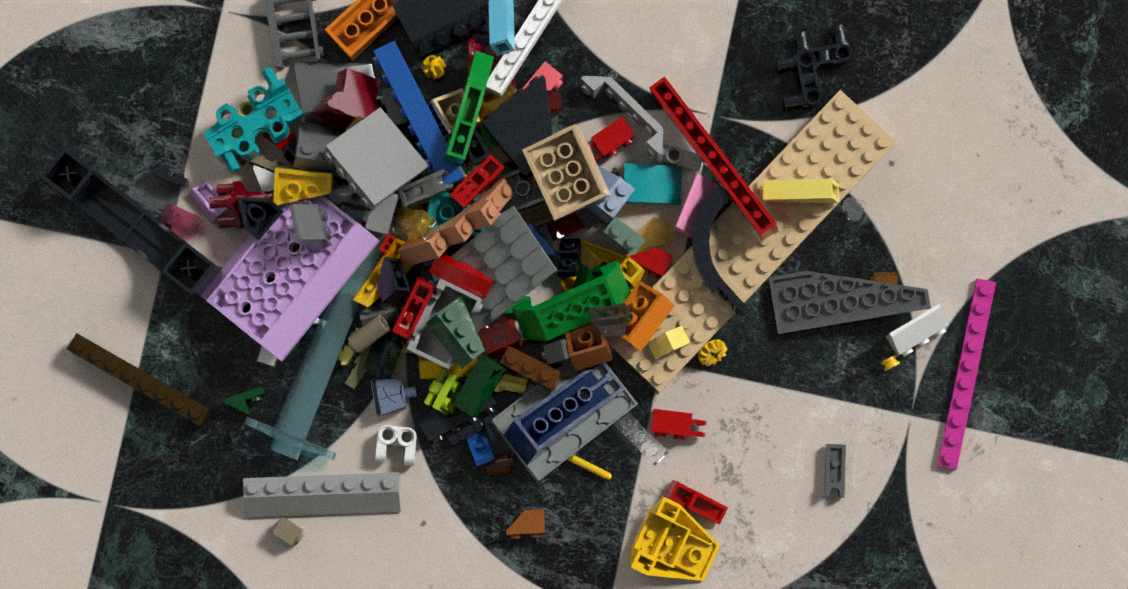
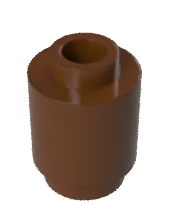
[485,454,514,477]

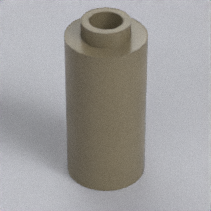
[348,315,390,353]

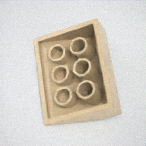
[522,125,611,220]

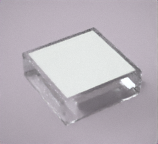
[256,345,278,367]

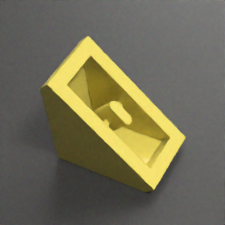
[647,326,690,360]

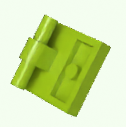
[424,369,465,417]

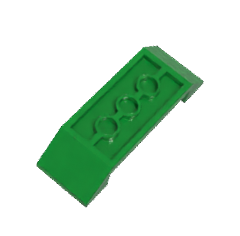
[511,260,631,341]

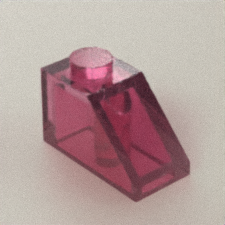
[160,203,202,236]

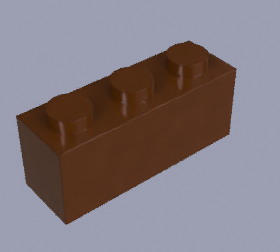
[500,346,563,393]

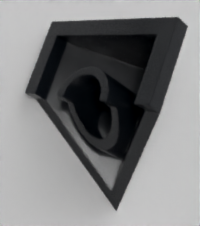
[237,197,284,240]

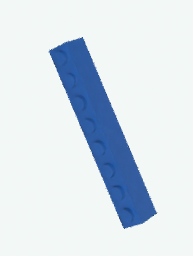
[372,41,464,185]

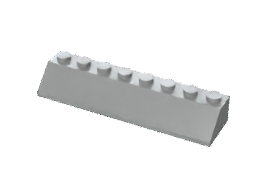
[243,472,401,518]

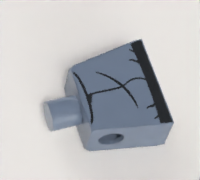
[371,379,417,417]

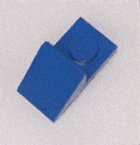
[467,430,495,466]

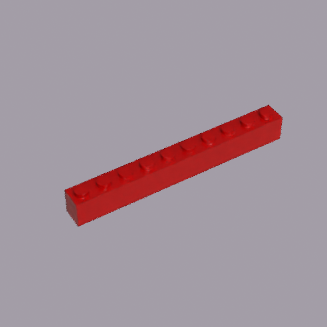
[649,76,778,241]

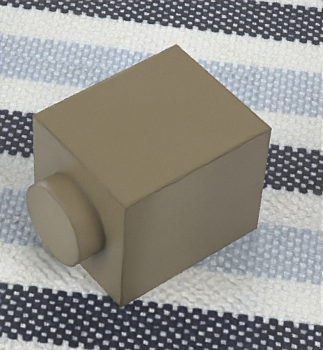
[272,517,304,546]

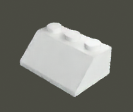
[885,304,948,357]

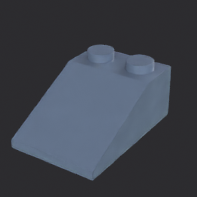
[587,165,635,223]

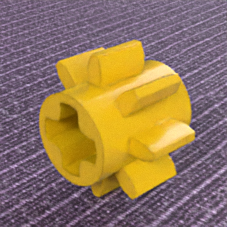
[421,55,446,79]

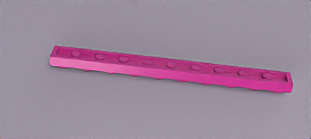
[937,278,996,470]

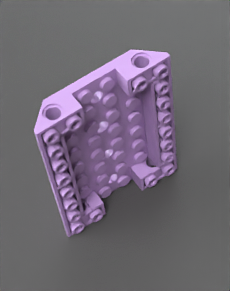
[201,195,379,361]

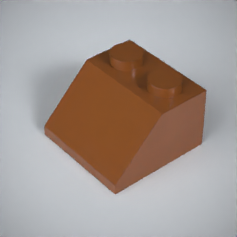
[565,317,613,371]

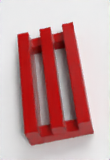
[377,233,395,259]

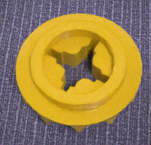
[698,340,727,367]

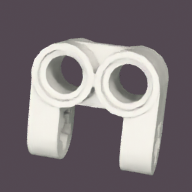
[375,425,417,466]

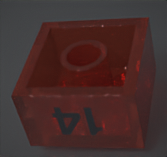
[478,318,523,359]

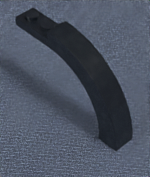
[692,183,751,317]

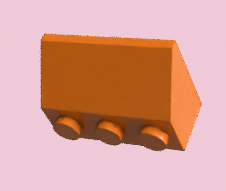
[605,281,675,352]

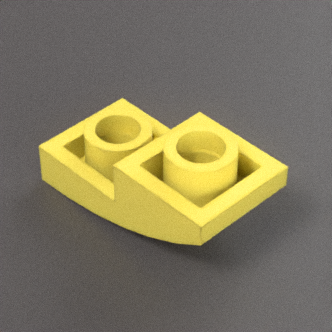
[339,328,360,366]

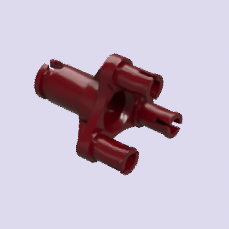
[209,181,274,229]

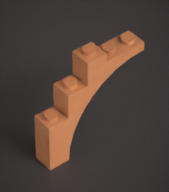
[398,178,515,266]

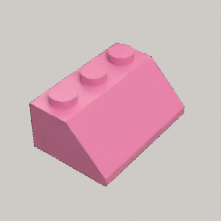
[675,173,717,238]

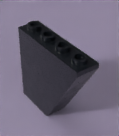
[482,75,554,179]

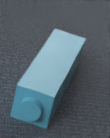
[489,0,515,56]

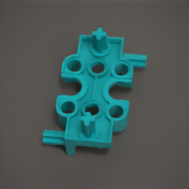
[203,67,304,174]

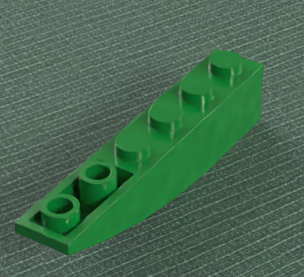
[443,51,494,165]

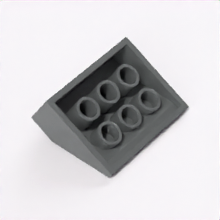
[293,121,347,179]

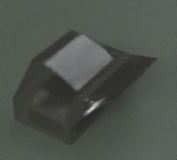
[588,303,632,338]

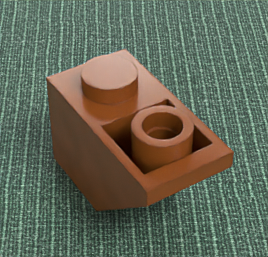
[506,509,545,539]

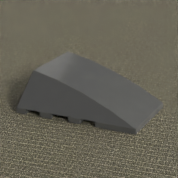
[294,61,380,126]

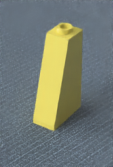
[760,179,839,203]

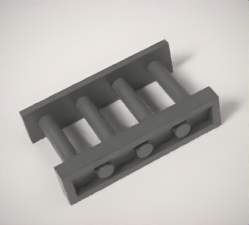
[265,0,324,69]

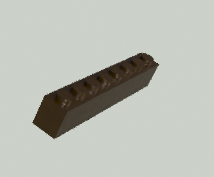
[67,333,212,427]

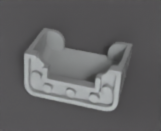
[404,279,483,369]

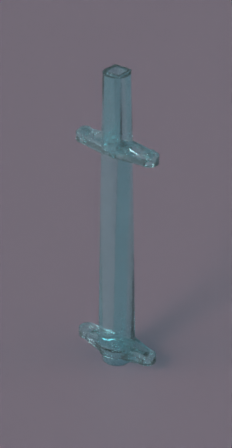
[244,180,421,460]

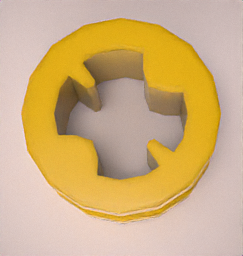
[881,355,900,371]

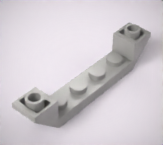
[581,76,663,162]

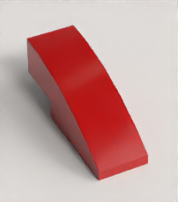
[429,253,493,298]
[664,480,728,525]

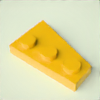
[273,168,333,206]

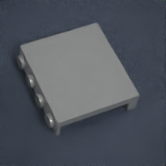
[324,107,429,212]

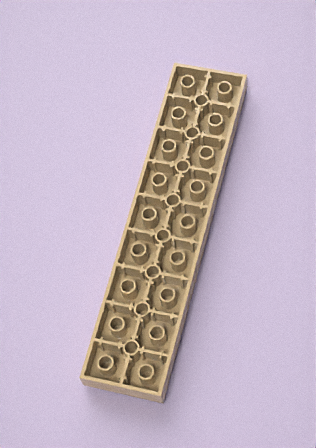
[607,90,896,393]

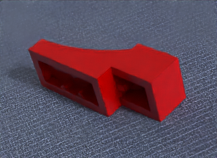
[450,154,506,209]

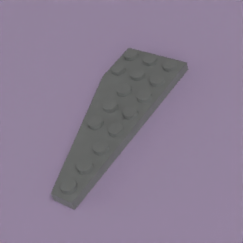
[769,271,931,334]

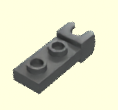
[398,169,453,207]
[824,444,846,498]

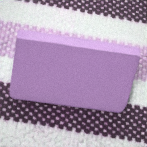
[188,180,229,223]

